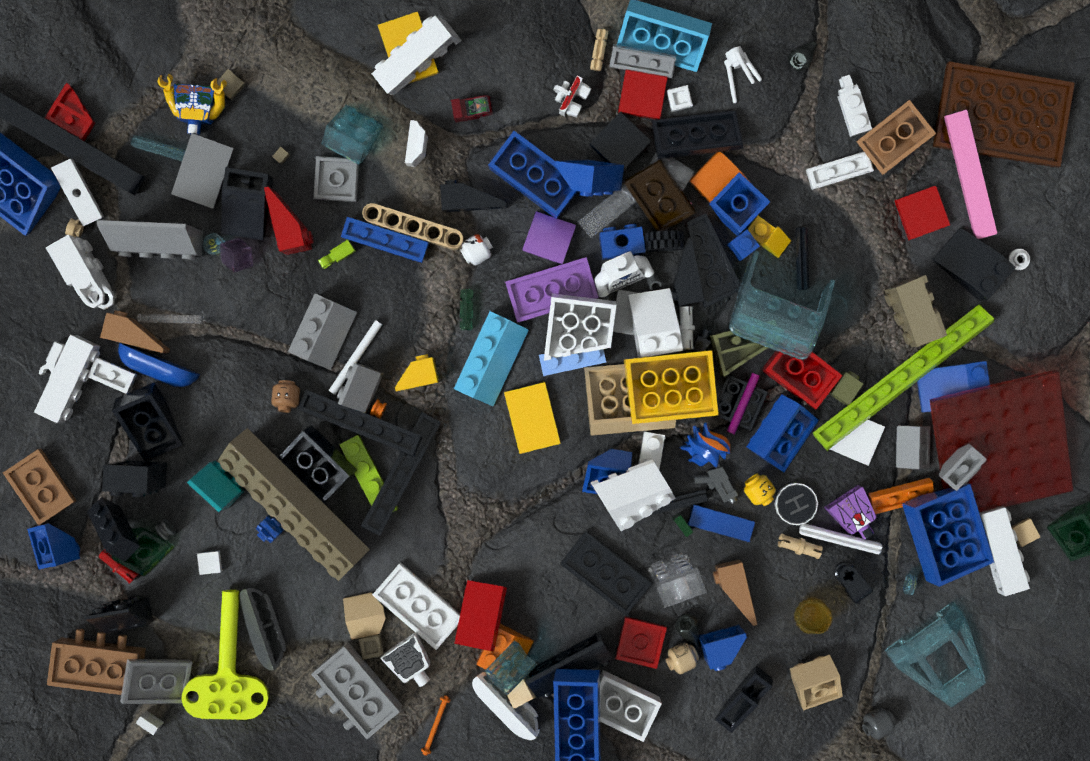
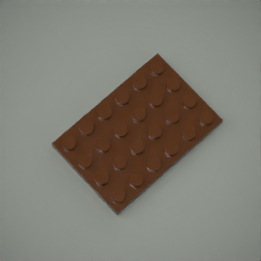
[933,61,1075,168]

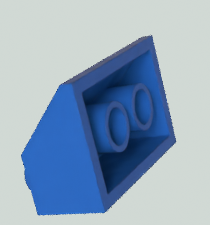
[555,160,624,197]
[747,394,819,473]

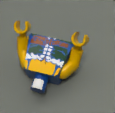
[158,74,227,135]

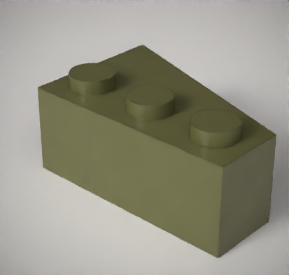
[710,319,781,377]

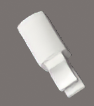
[39,341,65,379]

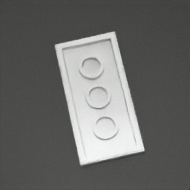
[373,562,460,650]

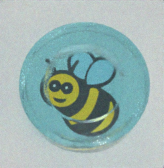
[203,233,226,255]
[903,573,917,596]

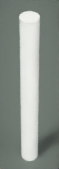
[329,320,383,395]

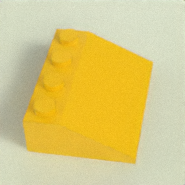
[624,351,718,424]

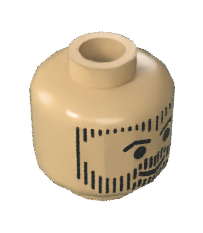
[666,642,699,674]

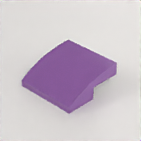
[522,211,576,264]

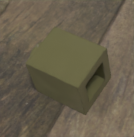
[829,371,863,405]

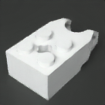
[46,235,115,310]

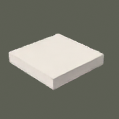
[830,420,885,466]

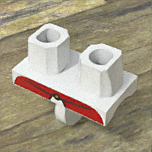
[553,76,591,118]

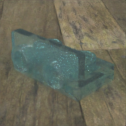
[485,640,536,695]

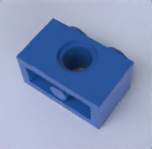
[599,224,646,260]

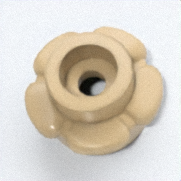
[65,219,84,237]

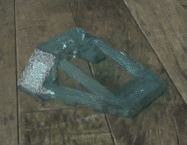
[884,602,986,708]

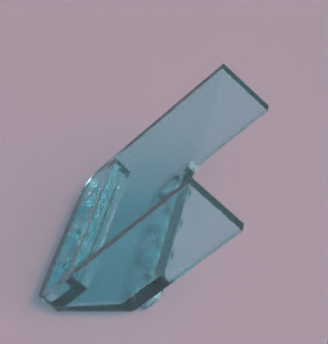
[729,250,835,359]

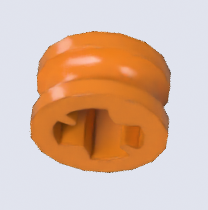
[369,399,387,419]

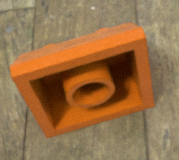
[476,624,534,679]

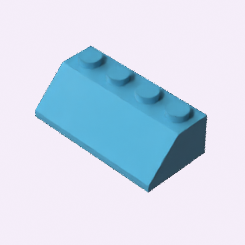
[617,0,712,72]
[454,311,529,406]

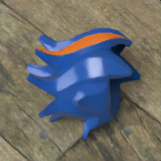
[681,422,731,467]

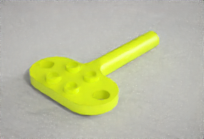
[182,590,269,720]

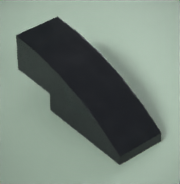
[715,666,773,733]

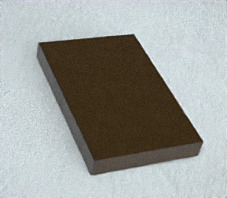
[624,159,695,231]

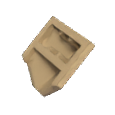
[343,592,386,640]

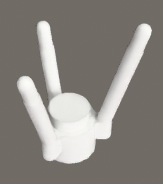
[724,46,762,103]

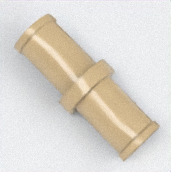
[778,534,823,559]

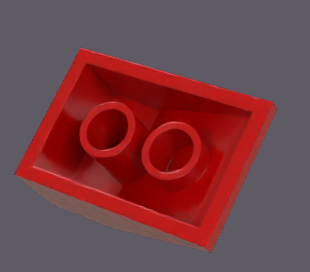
[264,187,314,255]
[761,336,843,409]

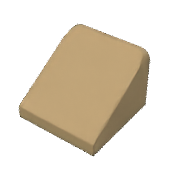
[505,679,536,708]

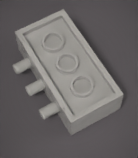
[311,641,402,739]

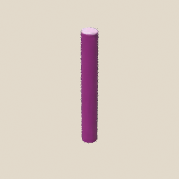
[727,373,760,435]

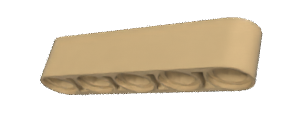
[362,203,464,250]

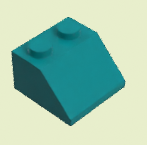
[187,460,246,512]

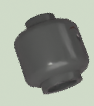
[862,708,896,740]

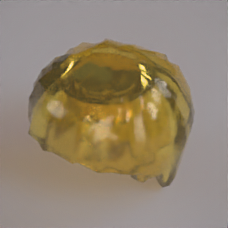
[794,598,833,634]

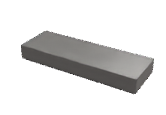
[609,44,676,78]

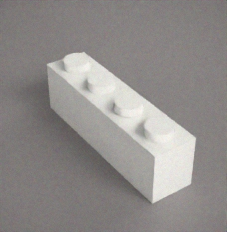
[34,335,101,423]
[979,505,1030,596]

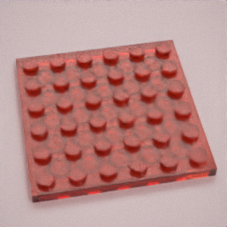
[929,370,1073,512]

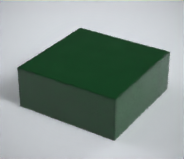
[672,513,693,537]

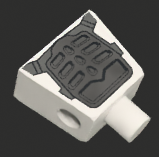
[381,632,431,687]

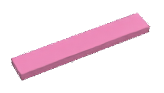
[944,110,997,239]

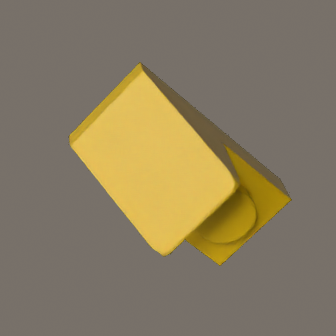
[747,216,791,258]

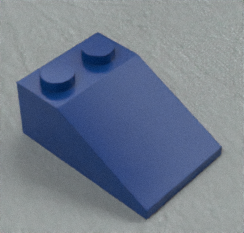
[917,361,993,412]

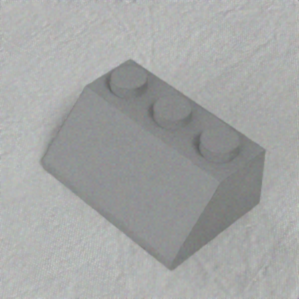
[288,293,357,370]

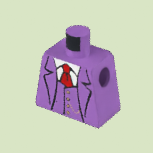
[824,485,876,539]

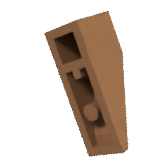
[100,310,170,353]
[713,560,757,626]

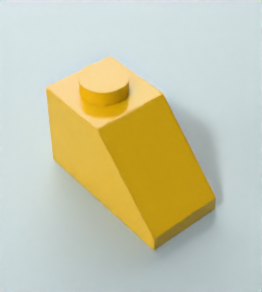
[395,354,439,391]

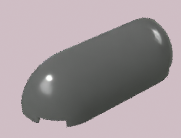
[239,588,286,670]

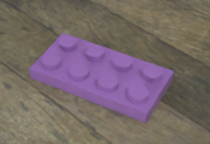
[505,257,599,323]

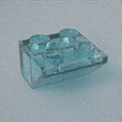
[322,105,383,165]

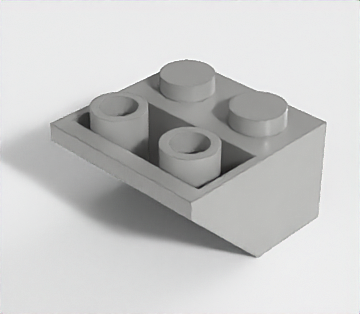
[337,363,384,413]

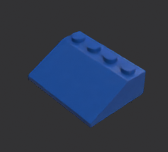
[0,133,61,236]
[902,483,994,587]

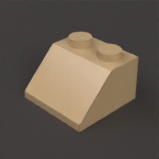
[790,655,843,710]

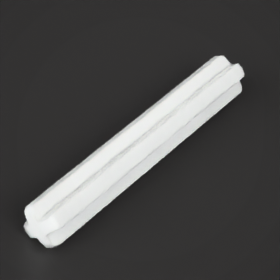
[799,524,882,554]

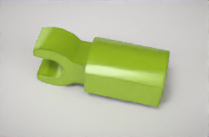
[318,240,356,269]

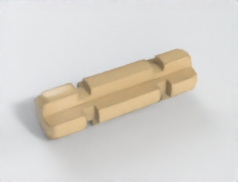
[590,29,608,71]

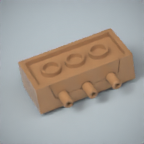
[47,629,146,695]

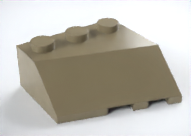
[884,275,947,347]

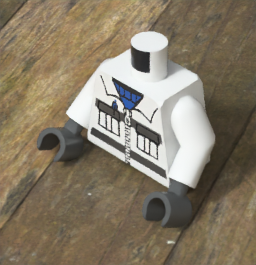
[595,251,662,301]

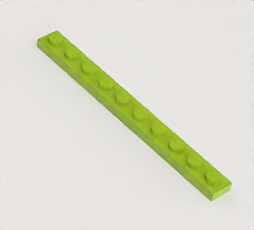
[813,305,994,451]

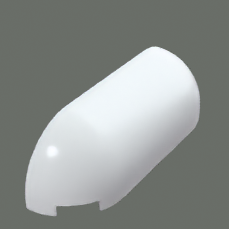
[472,672,540,740]

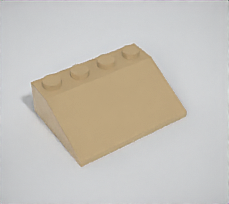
[584,364,676,435]

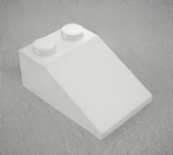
[628,288,683,358]

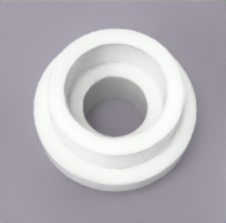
[1008,249,1030,270]

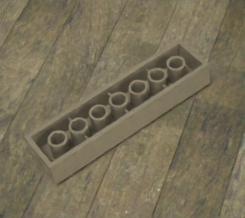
[218,428,370,581]

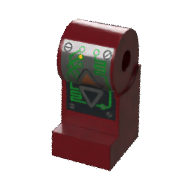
[451,96,493,123]

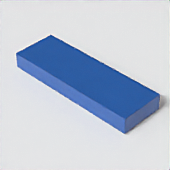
[688,505,755,542]

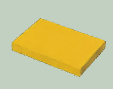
[378,11,439,84]
[504,382,561,454]

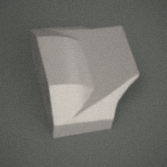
[939,444,987,491]

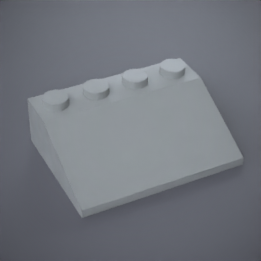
[97,220,203,260]

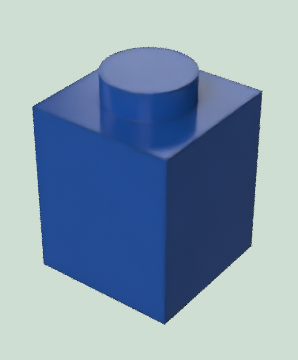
[727,230,760,261]

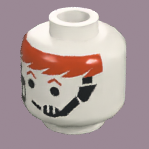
[460,234,493,266]

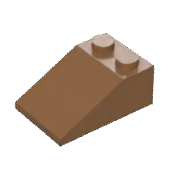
[856,100,936,175]

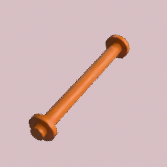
[421,695,451,756]

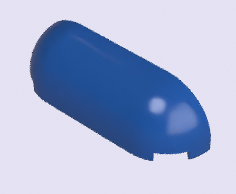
[118,343,200,387]

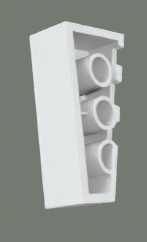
[371,16,462,95]

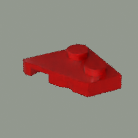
[45,83,95,141]

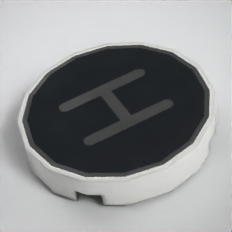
[774,482,818,525]

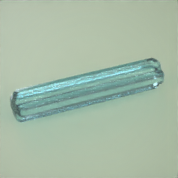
[131,135,186,161]

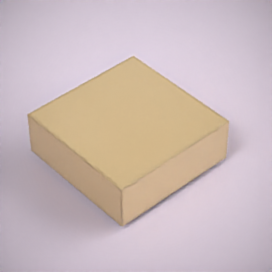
[1011,518,1040,547]

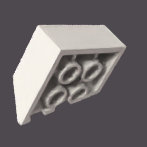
[544,293,616,361]
[591,459,675,532]

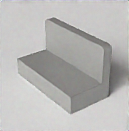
[896,426,930,469]

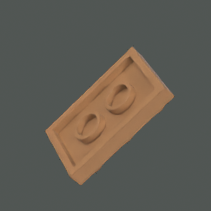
[3,449,76,526]

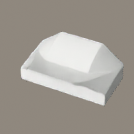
[405,120,428,167]

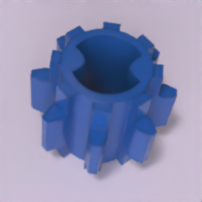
[255,515,284,543]

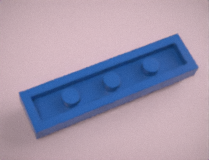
[341,217,429,263]

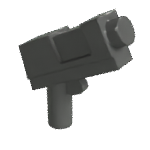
[694,464,738,504]

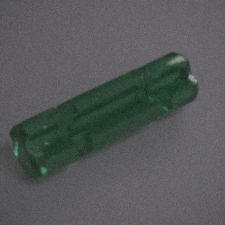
[460,289,473,331]

